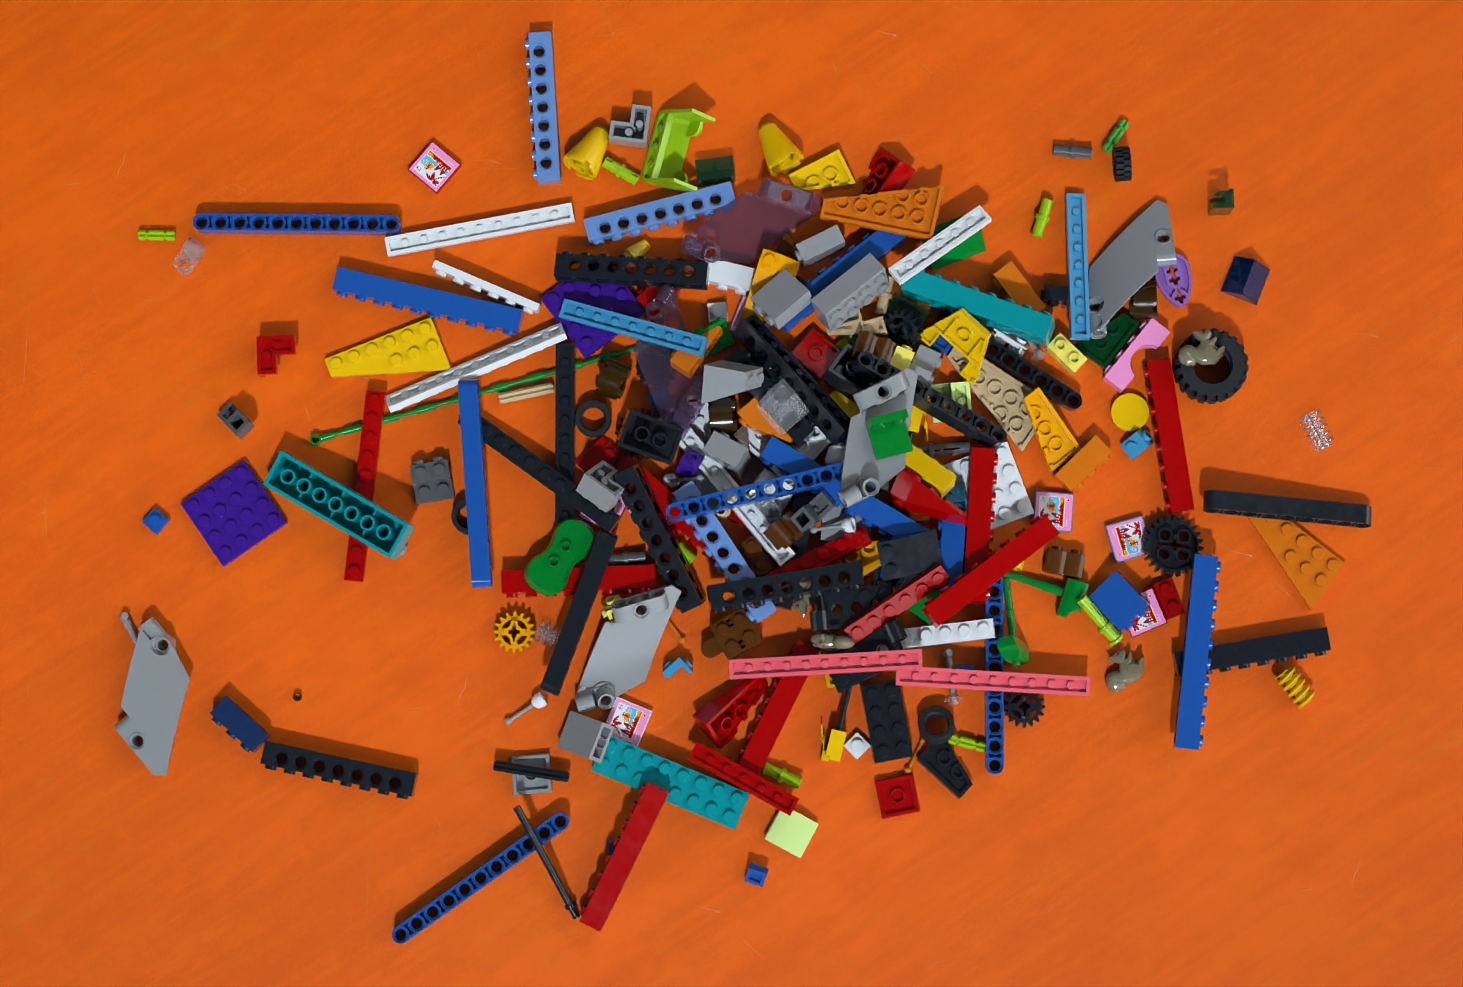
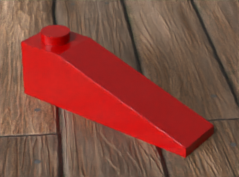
[862,147,916,195]
[890,468,968,525]
[692,678,768,749]

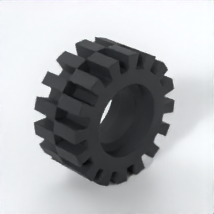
[1112,146,1132,182]

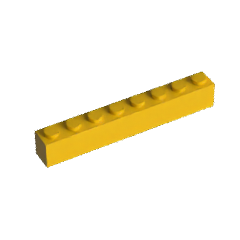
[829,390,957,499]

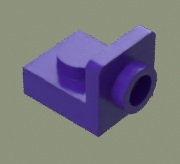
[676,448,705,478]

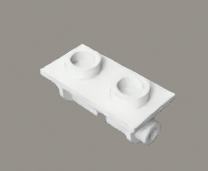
[990,328,1029,357]

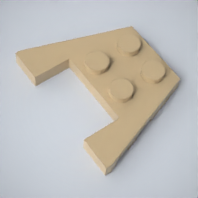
[826,309,888,335]

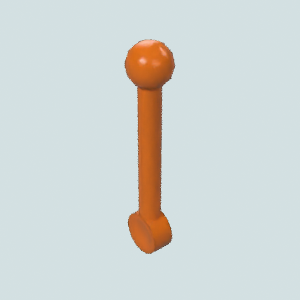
[667,619,686,644]
[904,738,925,774]

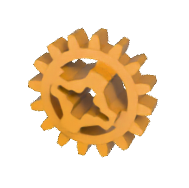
[494,611,536,654]

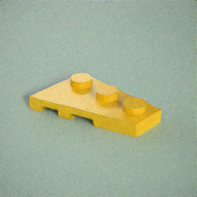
[788,149,856,192]

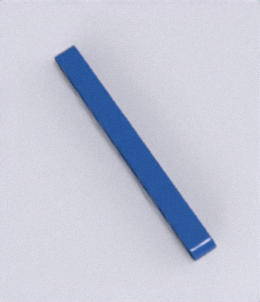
[193,213,402,235]
[458,379,493,588]
[666,462,843,522]
[984,577,1004,775]
[392,813,570,944]

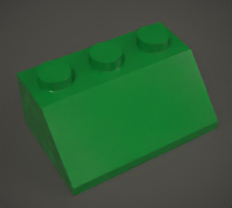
[920,215,986,271]

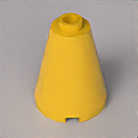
[758,122,804,176]
[563,126,609,180]

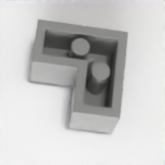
[609,104,652,148]
[703,431,752,479]
[576,460,624,513]

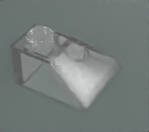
[755,379,810,436]

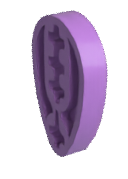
[1153,253,1192,308]

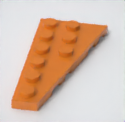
[820,185,944,240]
[1247,493,1346,610]

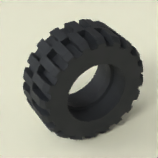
[1173,328,1249,404]

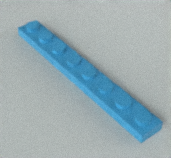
[1065,193,1090,341]
[559,299,709,357]

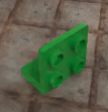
[693,318,736,361]
[865,409,913,460]

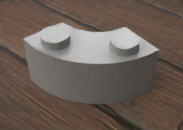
[909,343,944,387]

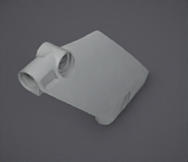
[1088,200,1177,339]
[837,368,918,508]
[574,584,682,714]
[115,617,190,775]

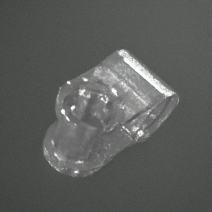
[174,237,207,275]
[748,487,782,522]

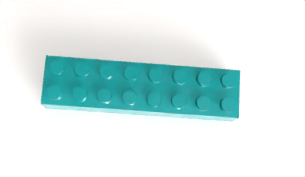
[901,269,1056,347]
[263,451,415,560]
[591,736,750,830]

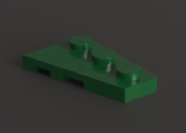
[1075,313,1140,370]

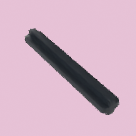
[493,760,570,782]

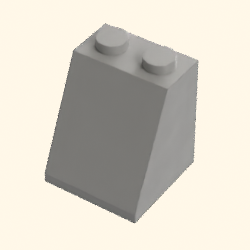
[701,360,764,403]

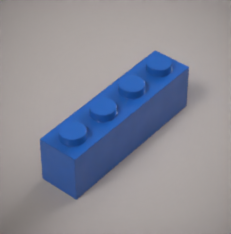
[938,516,967,591]

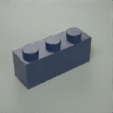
[210,696,271,753]

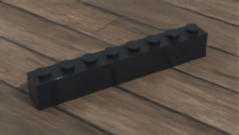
[1172,627,1331,676]

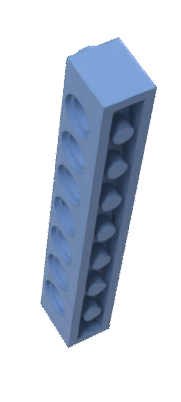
[525,31,561,185]
[583,181,737,246]
[671,481,777,624]

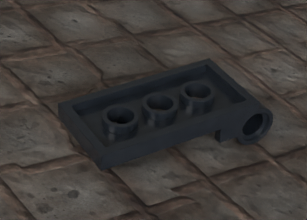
[809,583,896,632]
[830,619,908,693]

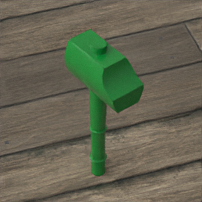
[1004,571,1089,619]
[997,579,1029,667]

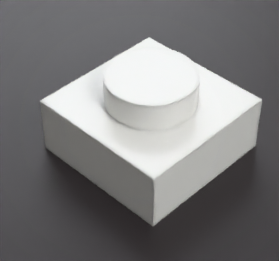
[707,302,728,323]
[844,732,871,759]

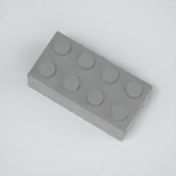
[811,253,890,332]

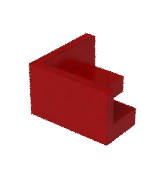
[256,335,298,377]

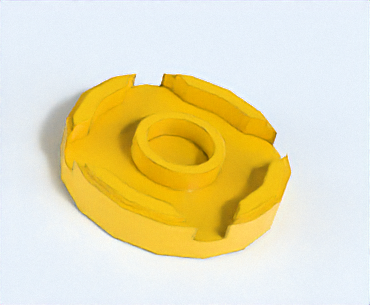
[1111,393,1149,431]

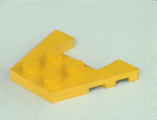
[921,308,991,385]

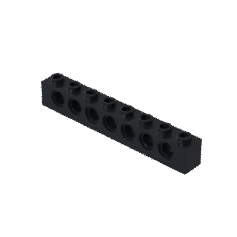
[554,251,710,290]
[733,314,850,445]
[613,463,706,613]
[706,560,865,613]
[260,741,418,800]

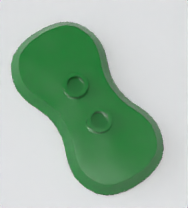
[524,517,596,596]

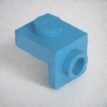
[1120,428,1154,460]
[945,482,967,512]
[662,657,693,679]

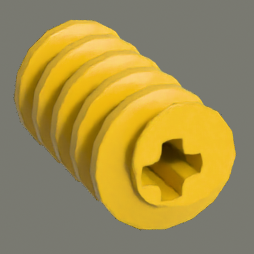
[1274,666,1315,709]

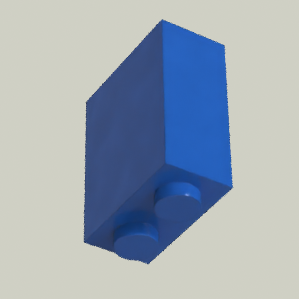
[1089,571,1150,631]

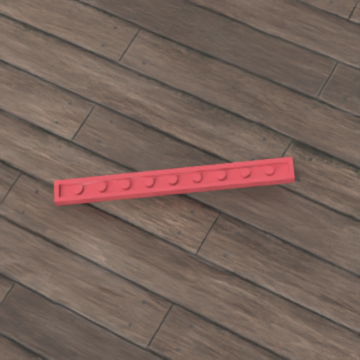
[729,649,923,680]
[895,667,1091,697]

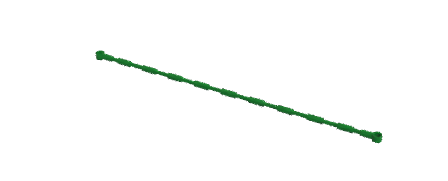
[310,329,688,446]

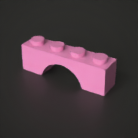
[1103,318,1170,394]

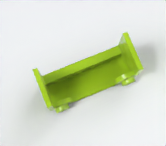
[641,108,716,191]

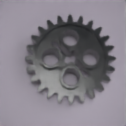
[1141,515,1204,577]

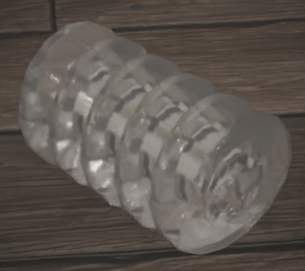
[1300,409,1334,453]
[535,619,562,649]

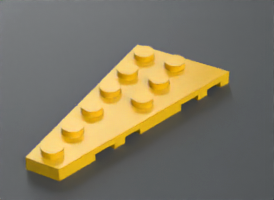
[324,317,451,378]

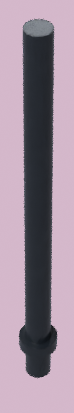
[513,805,580,919]

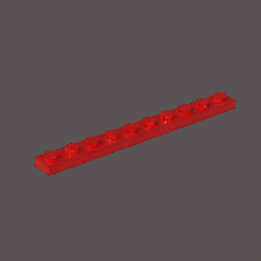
[344,390,386,582]

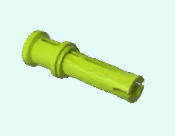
[1076,594,1124,646]

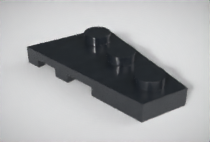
[916,731,973,799]

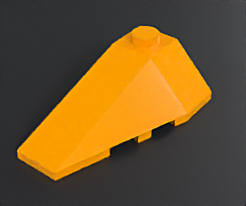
[740,248,801,323]

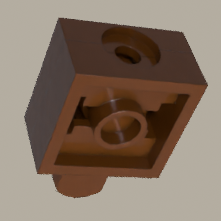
[701,609,762,661]

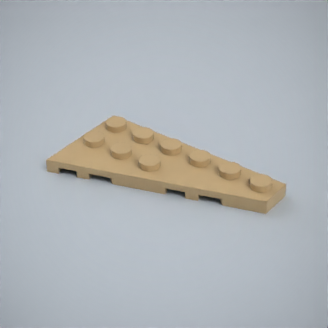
[947,347,1054,452]

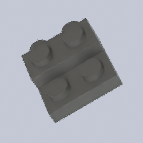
[410,457,455,505]

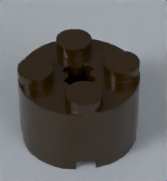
[1130,280,1157,319]
[594,357,632,400]
[708,397,738,436]

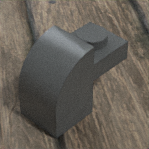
[217,401,255,439]
[790,490,836,533]

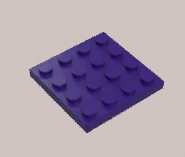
[540,265,647,359]
[181,461,288,567]

